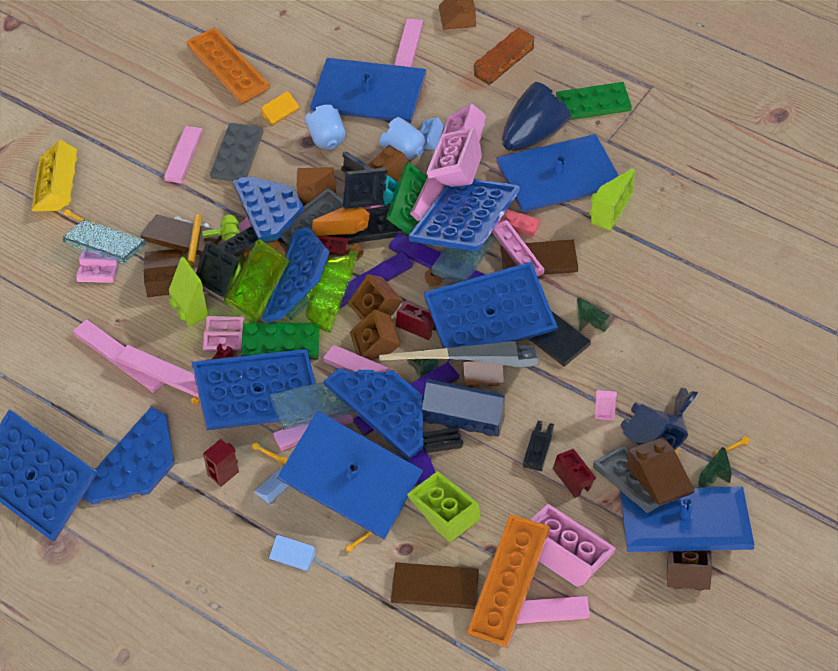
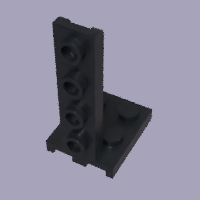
[341,152,388,209]
[196,226,259,298]

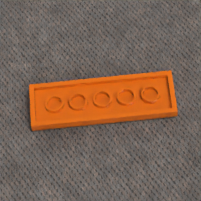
[186,27,270,104]
[467,514,550,648]

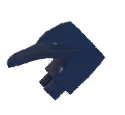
[620,388,698,450]

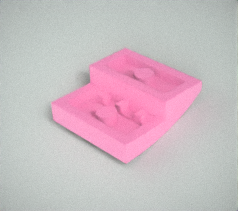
[76,249,120,283]
[203,316,245,351]

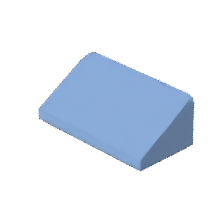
[420,117,444,150]
[254,466,289,504]
[269,535,316,571]

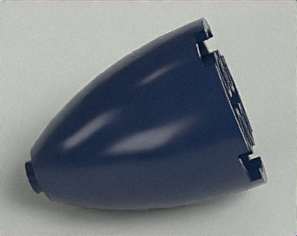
[502,82,571,151]

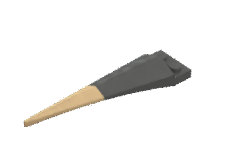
[379,341,539,367]

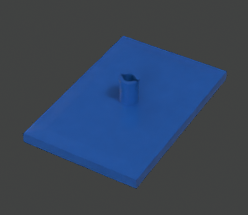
[310,58,426,123]
[496,134,619,213]
[409,179,520,252]
[424,262,558,362]
[192,349,324,431]
[0,409,98,541]
[277,410,423,539]
[620,487,755,552]

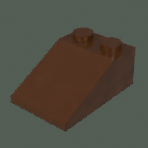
[143,249,182,297]
[627,437,695,506]
[667,550,712,591]

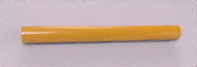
[187,214,202,266]

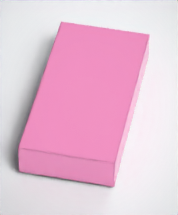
[594,390,617,420]

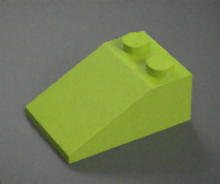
[590,168,636,231]
[168,257,208,327]
[407,471,481,543]

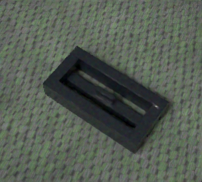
[423,427,463,454]

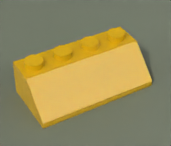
[31,139,77,212]

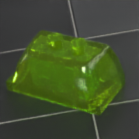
[223,239,290,323]
[306,250,358,333]

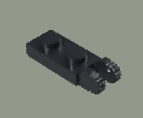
[523,420,554,471]

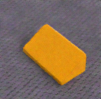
[261,91,300,125]

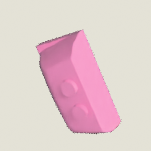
[426,127,482,187]
[530,504,616,587]

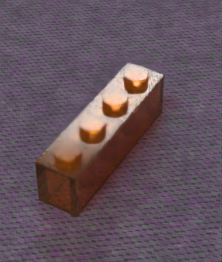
[474,27,534,86]

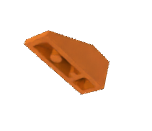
[312,207,370,236]

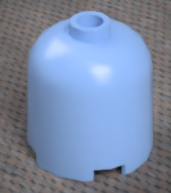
[305,105,345,150]
[379,117,425,161]

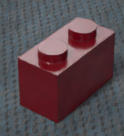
[203,439,239,487]

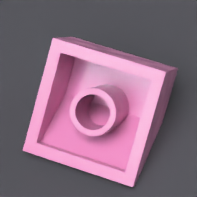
[443,103,486,141]

